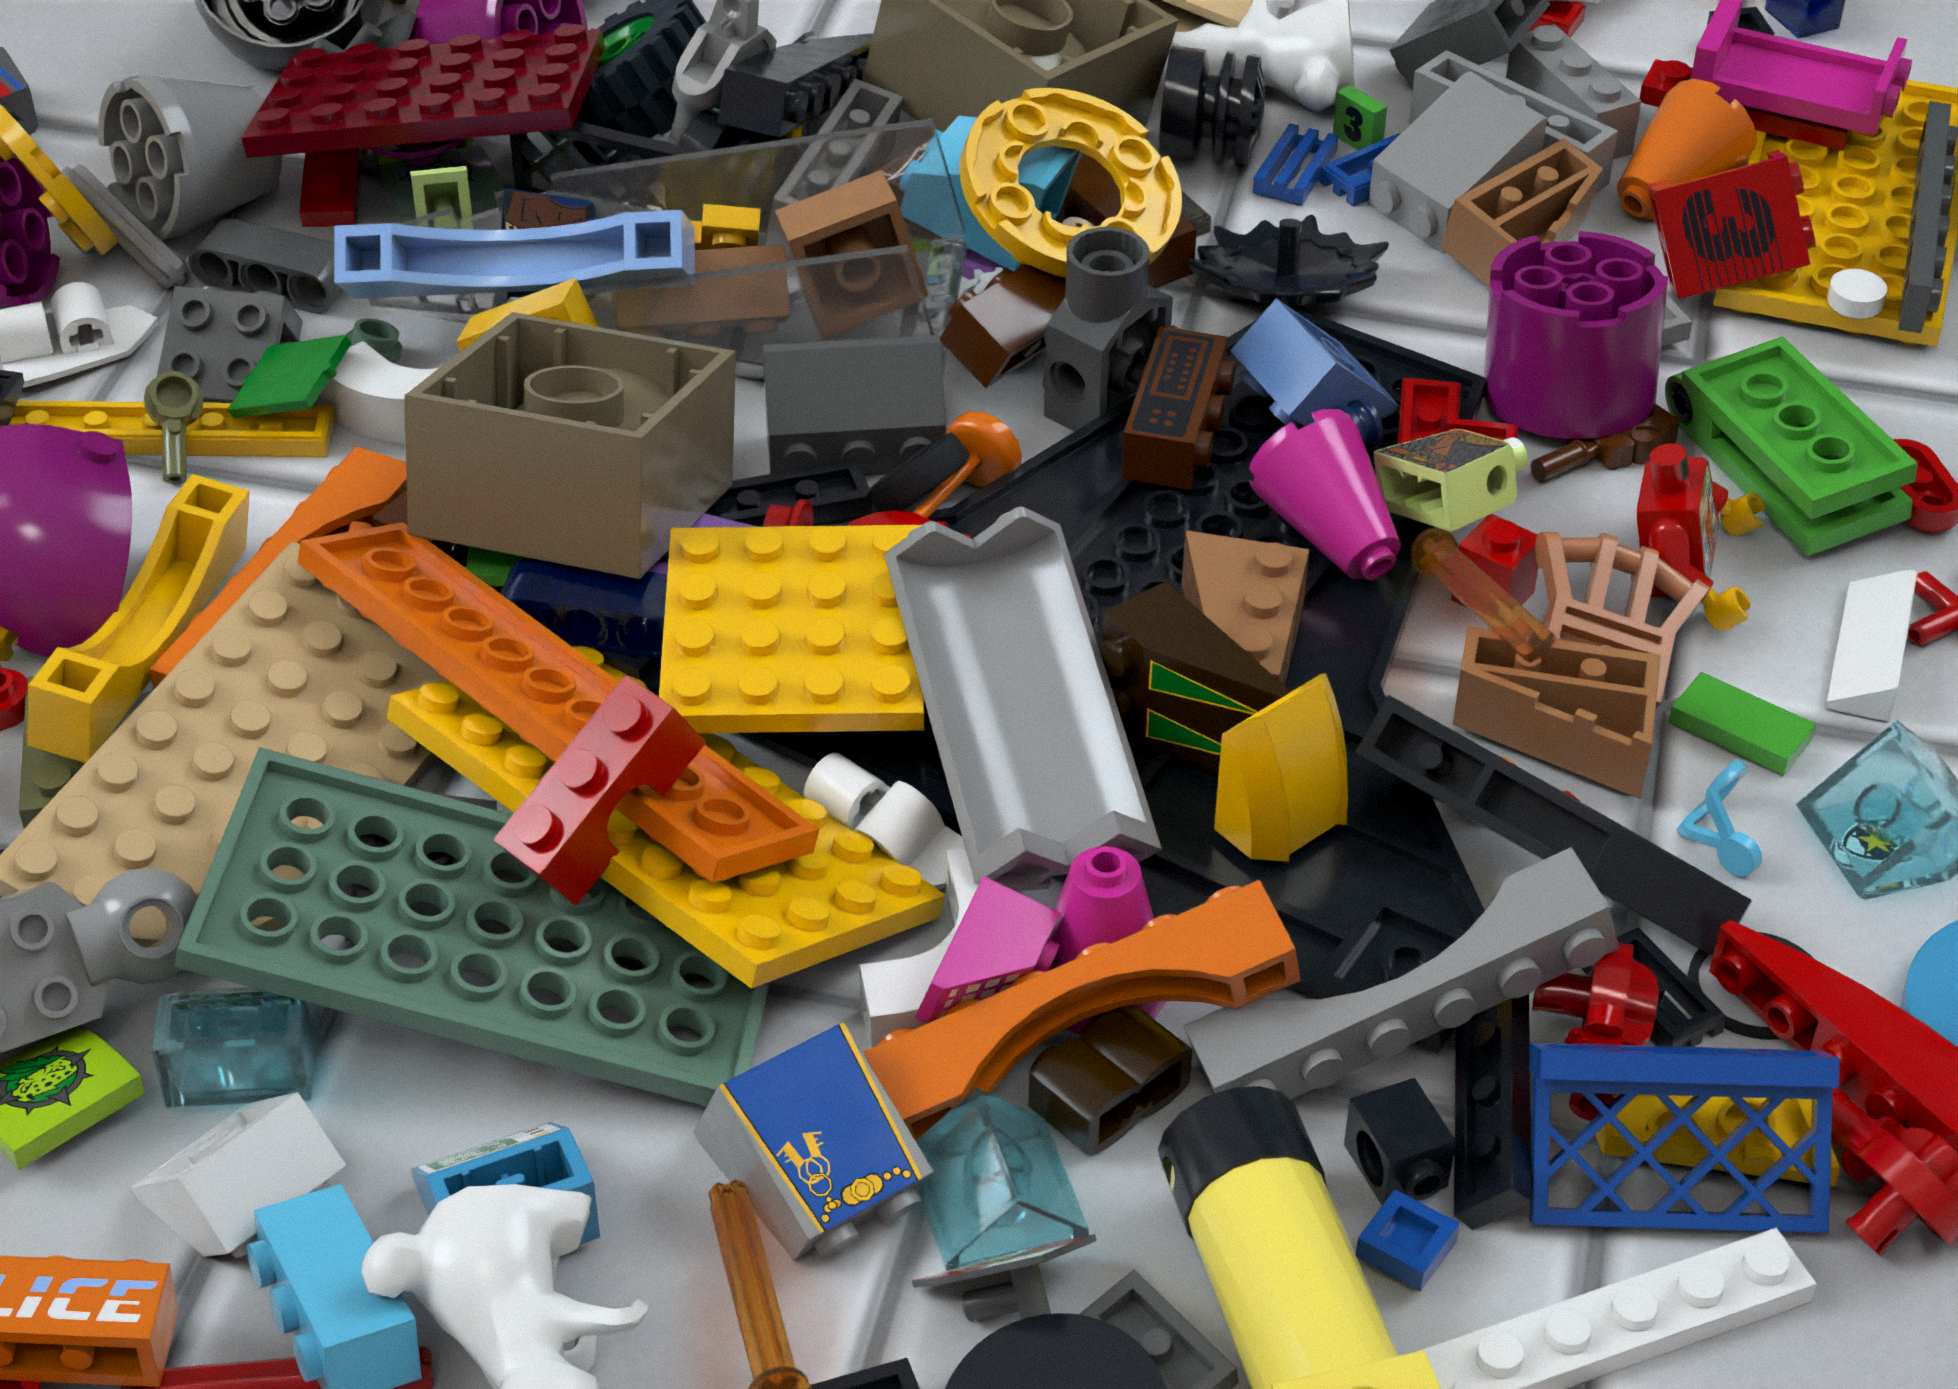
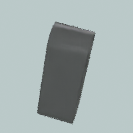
[189,218,344,313]

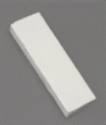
[1825,570,1917,722]

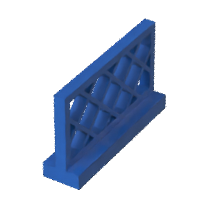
[1529,1043,1840,1233]

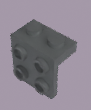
[157,286,303,403]

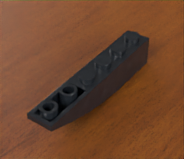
[717,33,873,137]
[1355,695,1752,957]

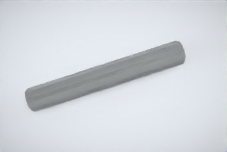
[62,164,187,288]

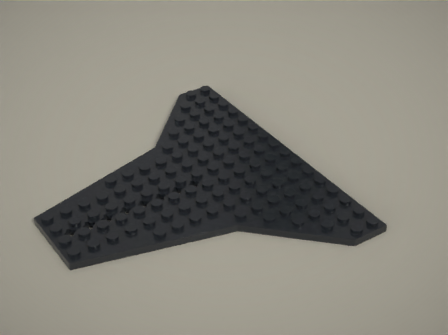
[540,305,1486,1054]

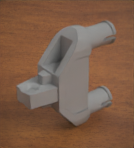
[669,0,777,145]

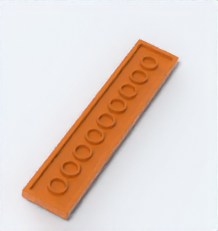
[297,522,820,883]

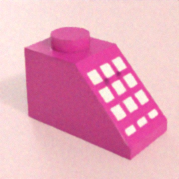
[914,876,1060,1024]

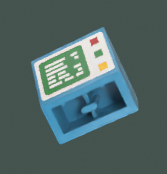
[411,1122,600,1244]

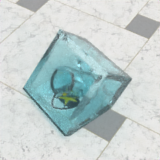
[1796,720,1958,900]

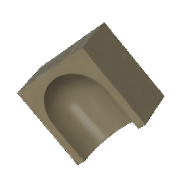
[862,0,1179,158]
[405,312,736,579]

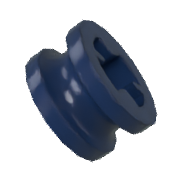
[1333,397,1384,450]

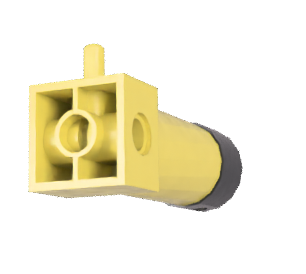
[1158,1086,1441,1389]

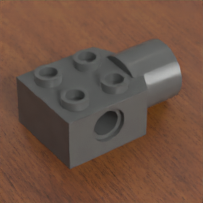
[1043,227,1173,432]

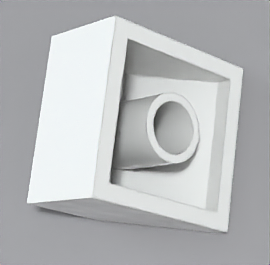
[131,1092,346,1259]

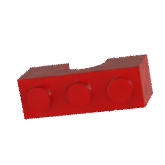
[493,675,707,906]

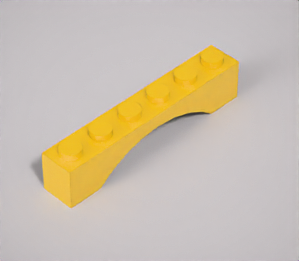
[27,474,250,763]

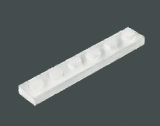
[1413,1228,1817,1389]

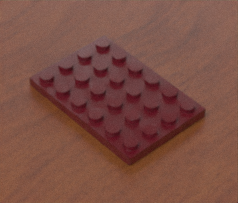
[241,24,605,158]

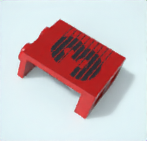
[1647,150,1816,299]

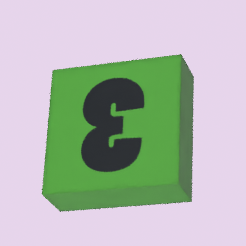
[1333,85,1387,150]

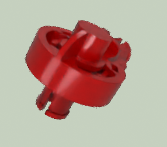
[1531,942,1659,1121]
[1831,1088,1958,1256]

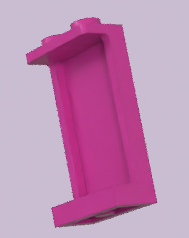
[1691,0,1913,136]

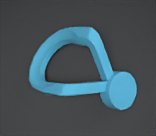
[1677,758,1762,877]

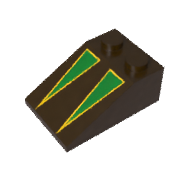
[1100,581,1291,773]

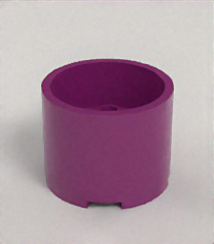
[1484,231,1668,439]

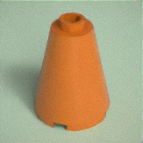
[1617,79,1757,220]

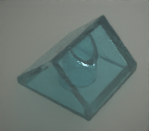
[916,1088,1089,1271]

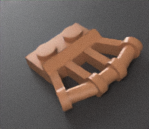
[1535,532,1710,709]

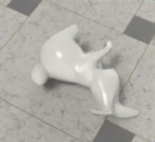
[1153,0,1356,112]
[361,1184,648,1389]

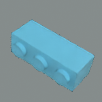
[247,1184,422,1389]

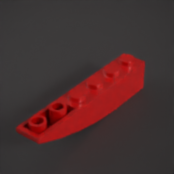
[1709,920,1958,1153]

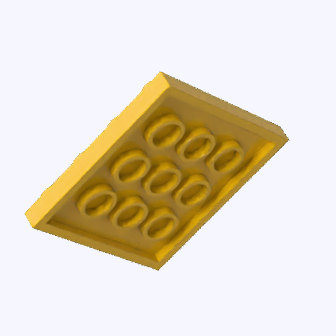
[659,525,924,733]

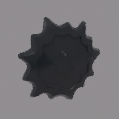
[1188,214,1389,306]

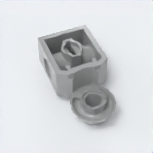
[0,867,198,1053]

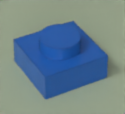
[1355,1189,1460,1291]

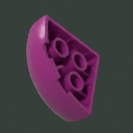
[0,424,132,658]

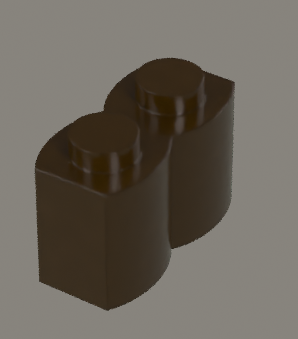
[1028,1005,1193,1155]

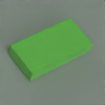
[1668,672,1816,776]

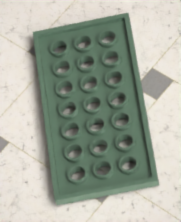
[175,747,770,1106]

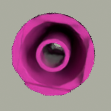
[1249,409,1401,580]
[1048,846,1166,1035]

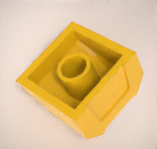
[1214,673,1348,862]

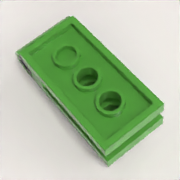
[1665,336,1917,557]

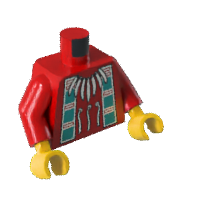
[1637,443,1765,631]

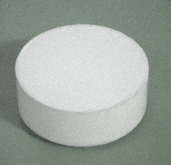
[1827,269,1887,319]

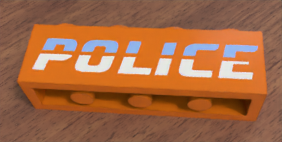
[0,1255,179,1387]

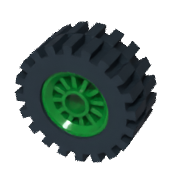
[572,0,706,164]

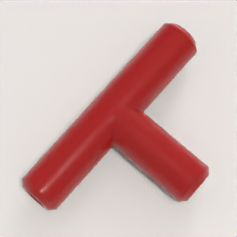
[1908,571,1958,646]

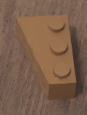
[1182,530,1309,685]
[1453,626,1661,799]

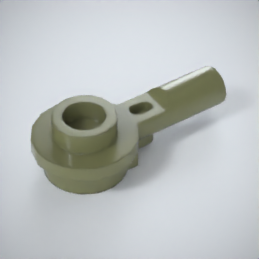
[144,371,204,484]

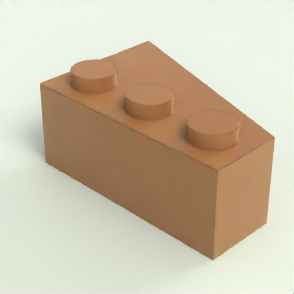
[1440,138,1603,287]

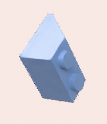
[1230,298,1400,429]

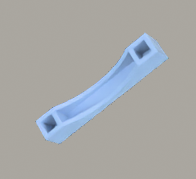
[334,210,695,299]

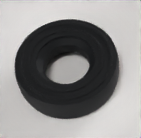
[867,432,969,512]

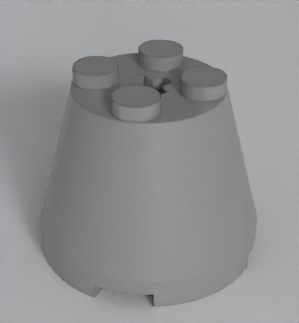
[98,75,282,240]

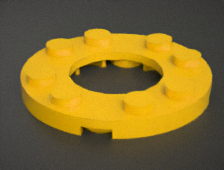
[959,88,1182,278]
[0,104,119,256]

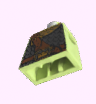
[1374,429,1528,532]

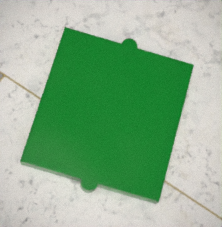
[227,335,352,419]

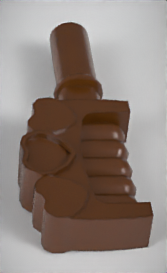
[1530,404,1680,481]

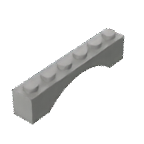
[1183,847,1619,1100]

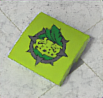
[0,1025,145,1170]

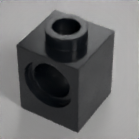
[1344,1077,1456,1205]

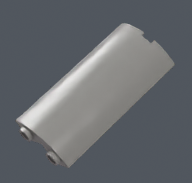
[884,507,1162,891]

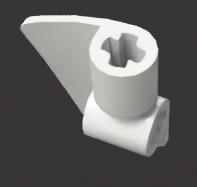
[0,282,158,388]
[804,753,965,890]

